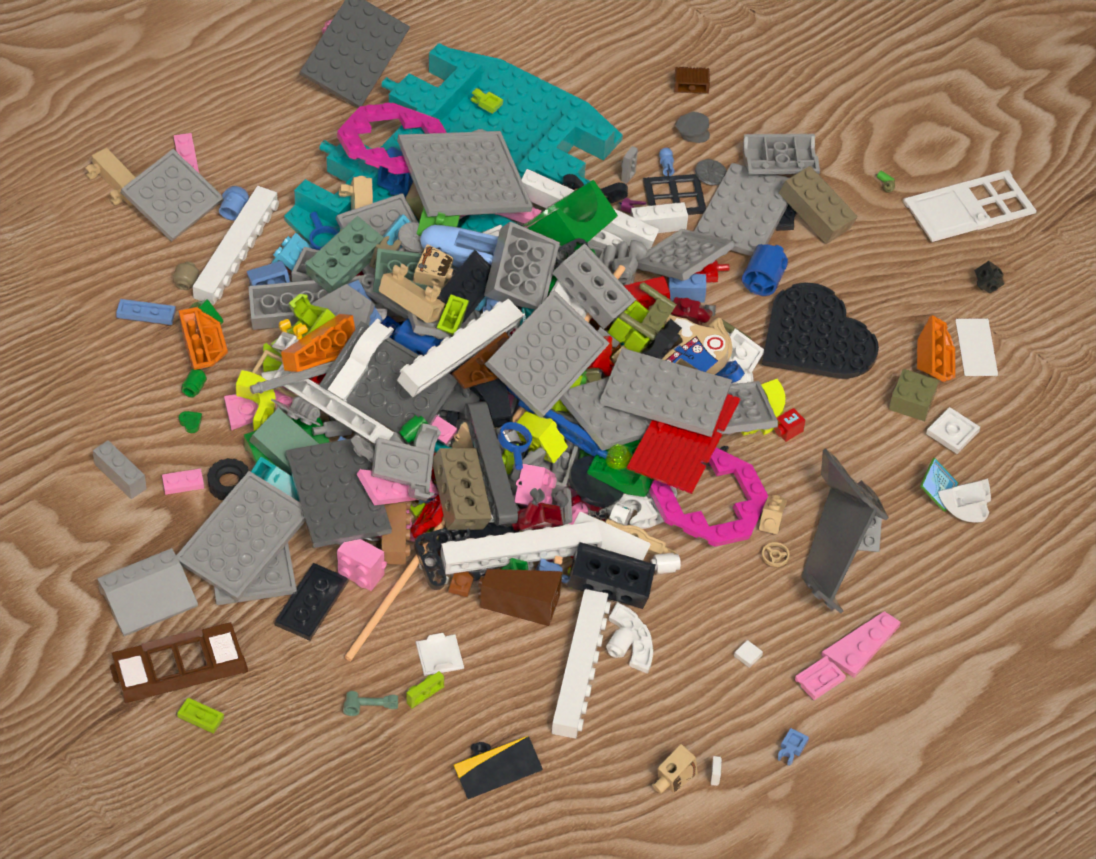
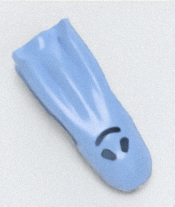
[420,225,498,268]

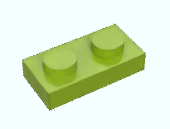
[407,671,444,709]
[177,698,224,734]

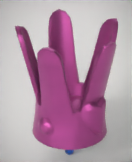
[619,198,647,214]

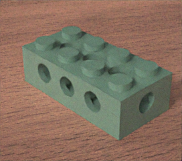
[305,216,384,293]

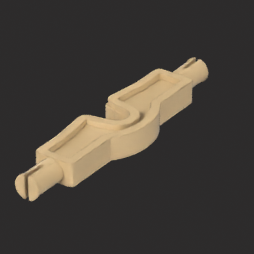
[594,517,677,555]

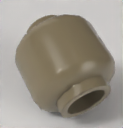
[173,262,199,290]

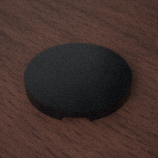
[569,456,624,508]

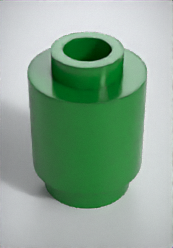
[182,369,207,397]
[399,415,428,443]

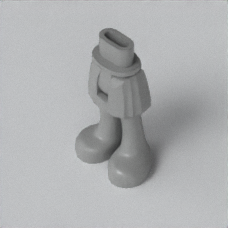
[612,240,647,283]

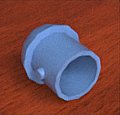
[219,186,249,221]

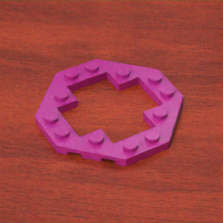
[337,103,447,174]
[649,448,768,547]

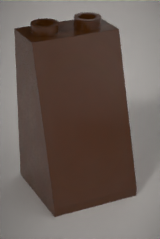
[478,569,562,626]

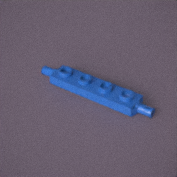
[518,400,611,460]

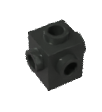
[974,261,1005,294]

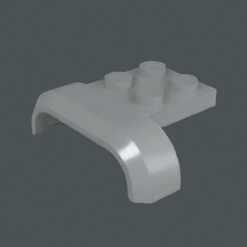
[371,423,441,501]

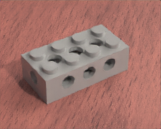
[553,244,636,329]

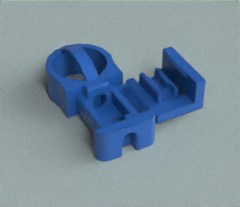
[715,360,745,383]

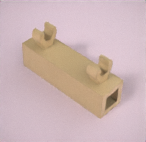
[85,148,136,206]
[339,176,373,231]
[379,264,445,323]

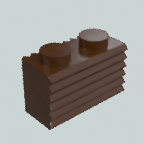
[674,67,710,94]

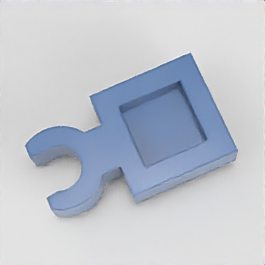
[778,728,809,766]

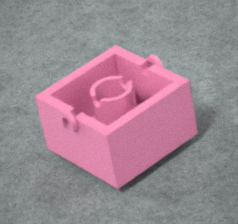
[515,464,557,508]
[337,539,387,591]

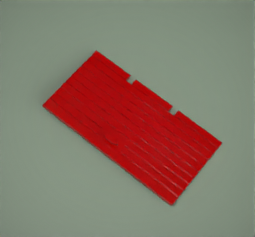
[627,394,741,494]

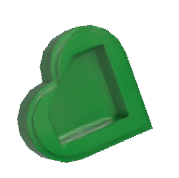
[179,411,202,434]

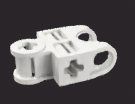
[618,486,677,529]

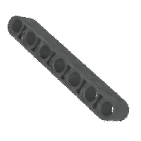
[464,401,518,526]

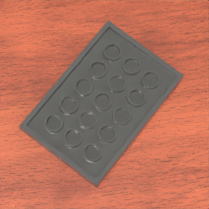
[299,0,410,108]
[319,321,459,444]
[286,437,392,548]

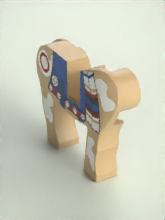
[611,315,733,375]

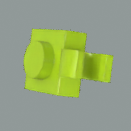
[471,88,503,114]
[501,444,519,474]

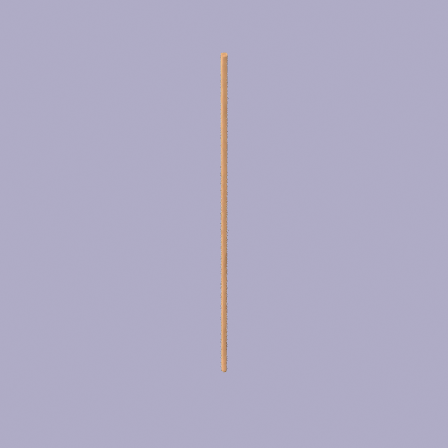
[344,265,625,661]

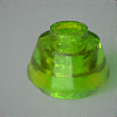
[606,444,632,470]

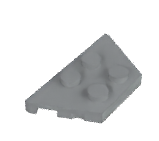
[311,284,375,329]

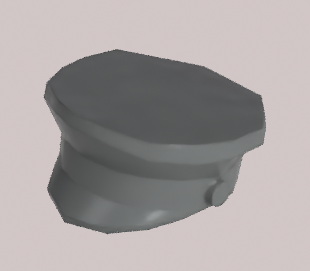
[675,111,710,143]

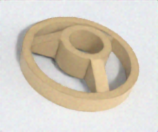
[762,542,790,567]

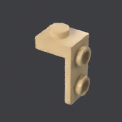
[759,495,787,534]

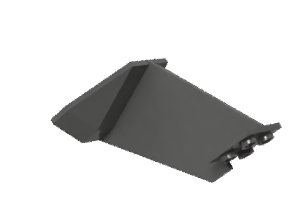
[802,448,889,613]

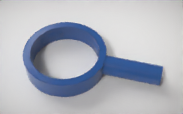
[310,212,339,250]
[498,422,532,470]

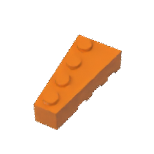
[281,314,355,372]

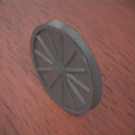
[695,159,727,185]

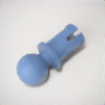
[659,147,674,176]

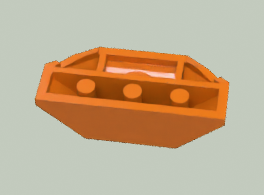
[178,307,228,370]
[917,315,955,382]

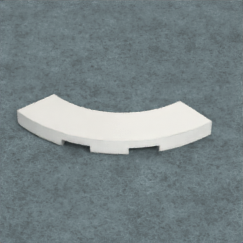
[609,602,653,674]

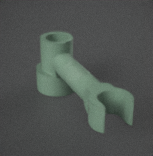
[343,691,398,716]

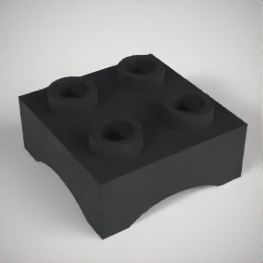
[642,318,682,359]

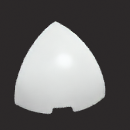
[938,479,991,522]

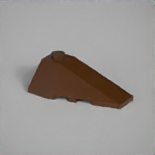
[452,332,510,389]

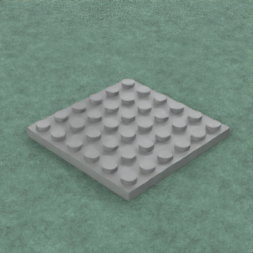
[397,131,533,217]

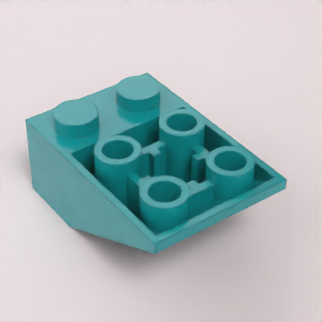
[251,457,300,502]

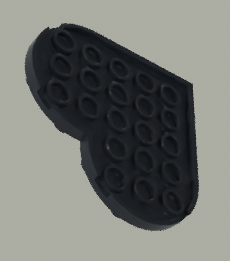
[762,282,879,379]

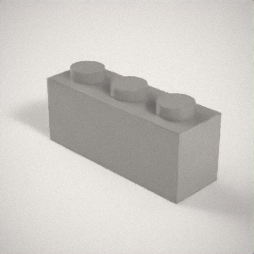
[93,440,147,499]

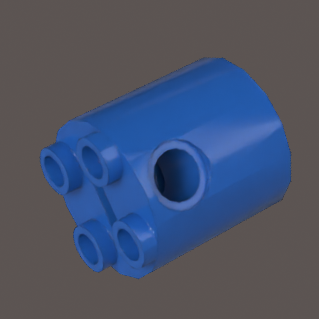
[742,244,788,296]
[394,318,445,356]

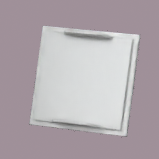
[416,633,464,676]

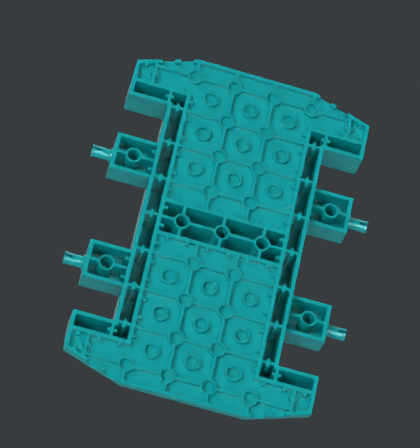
[284,43,623,247]

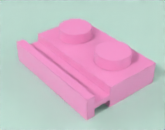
[795,656,846,700]

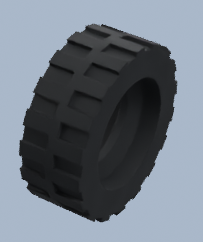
[207,458,250,501]

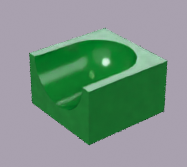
[523,179,618,256]

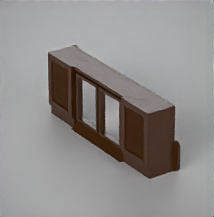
[110,622,248,703]

